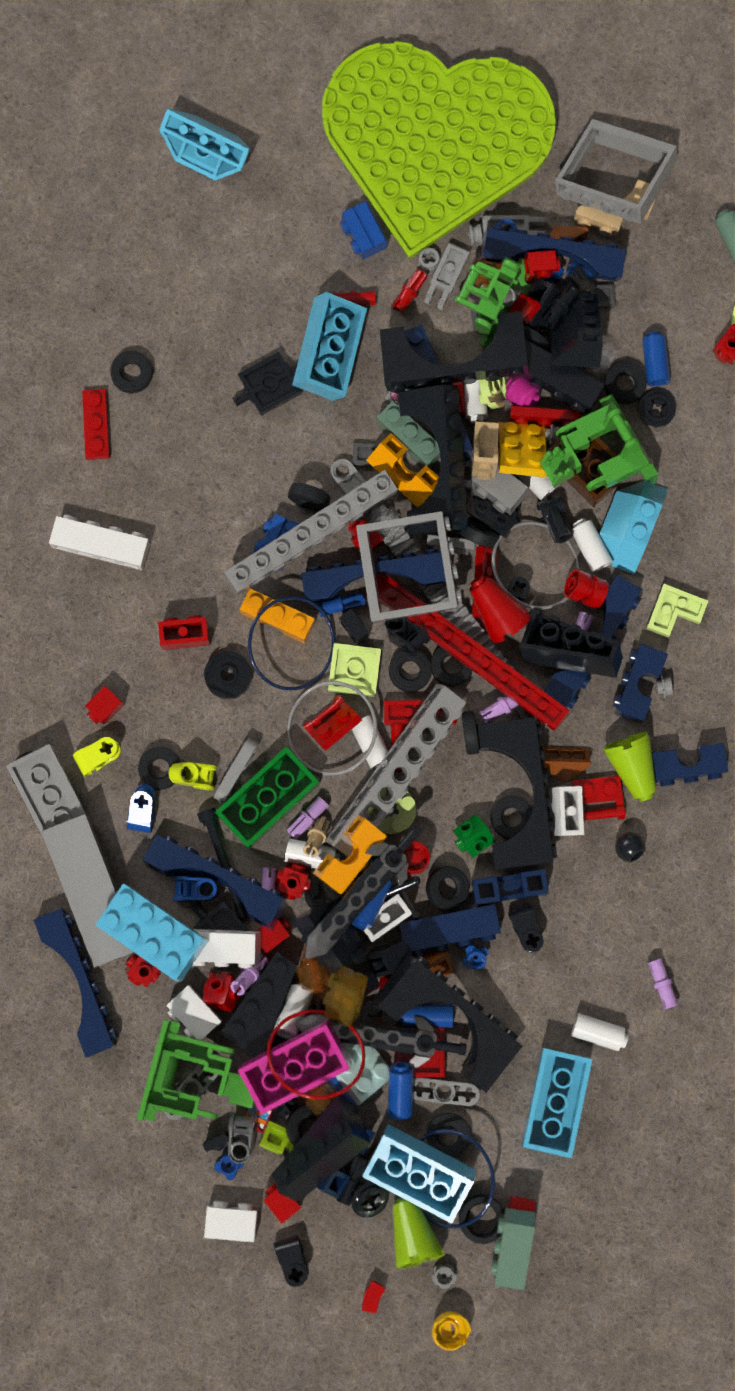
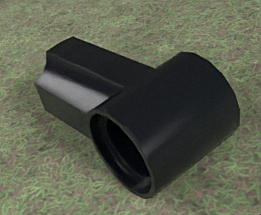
[536,494,574,544]

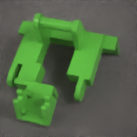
[454,257,544,349]
[540,394,658,491]
[137,1019,254,1122]

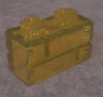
[323,966,368,1027]

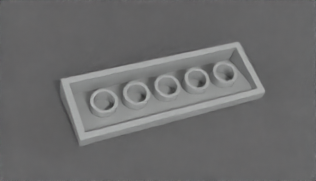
[41,813,134,967]

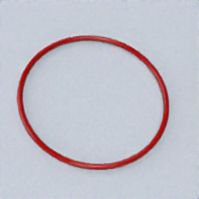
[267,1010,366,1099]

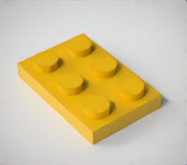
[498,422,547,477]

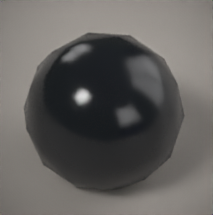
[615,832,646,863]

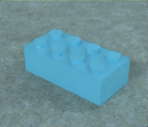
[292,292,367,401]
[95,884,209,982]
[521,1047,592,1158]
[362,1124,477,1224]

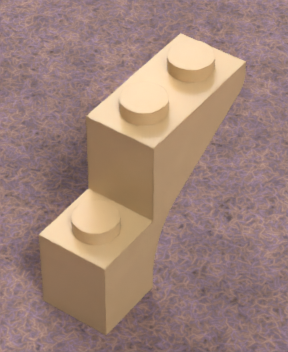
[573,180,656,237]
[471,421,499,480]

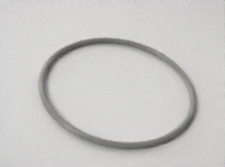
[492,521,580,610]
[287,681,377,776]

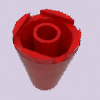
[469,575,531,643]

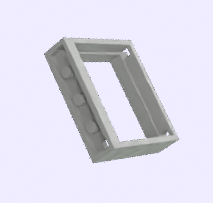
[555,119,677,224]
[356,511,462,622]

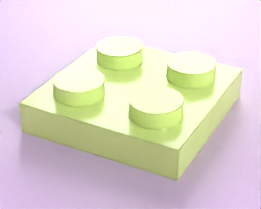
[328,643,381,697]

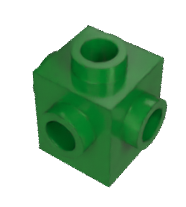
[452,814,496,858]

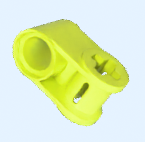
[72,737,121,777]
[169,762,217,791]

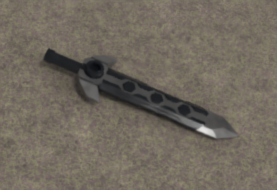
[305,824,423,959]
[295,1014,467,1068]

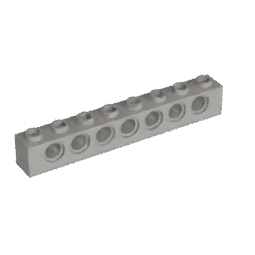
[224,470,398,596]
[325,684,466,857]

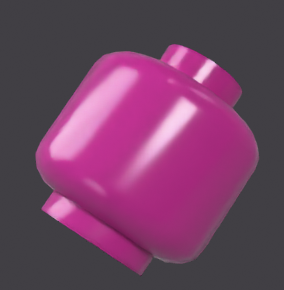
[505,377,540,407]

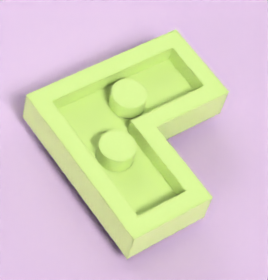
[646,584,708,637]

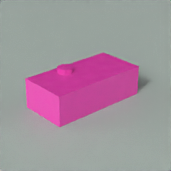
[238,1019,352,1115]

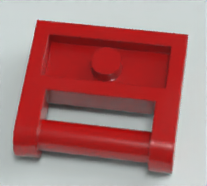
[302,695,363,751]
[572,776,625,823]

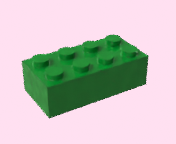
[215,746,320,850]

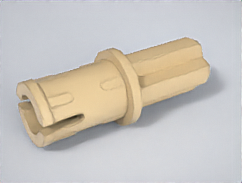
[303,816,330,857]

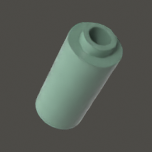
[714,209,735,263]

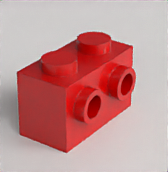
[158,615,210,650]

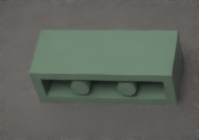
[376,401,440,468]
[490,1208,535,1290]

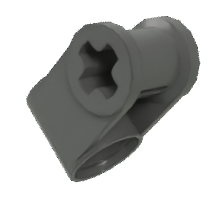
[228,1112,257,1164]

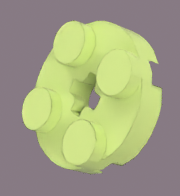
[478,377,507,409]
[368,787,416,834]

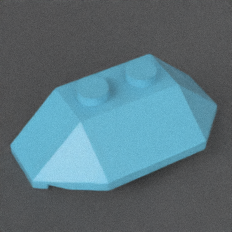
[159,108,250,181]
[599,481,667,575]

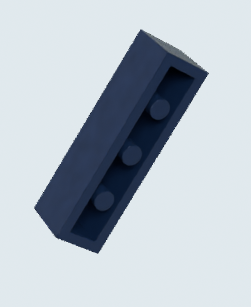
[399,904,501,956]

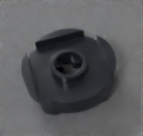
[204,651,252,700]

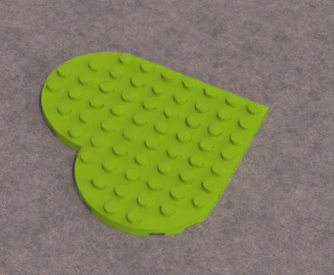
[322,41,556,260]

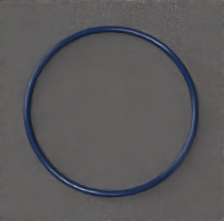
[248,596,335,691]
[419,1129,495,1228]

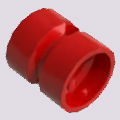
[564,569,609,609]
[403,841,430,875]

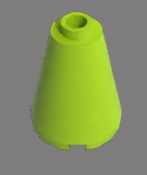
[603,732,657,802]
[392,1197,444,1269]

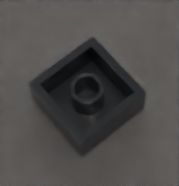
[339,609,369,646]

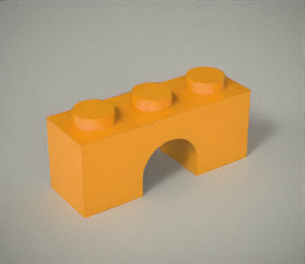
[366,433,439,507]
[239,588,315,644]
[313,815,387,895]

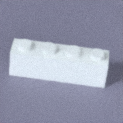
[49,515,150,570]
[192,929,261,968]

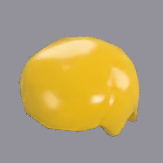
[432,1311,472,1351]

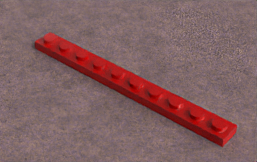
[376,574,570,732]

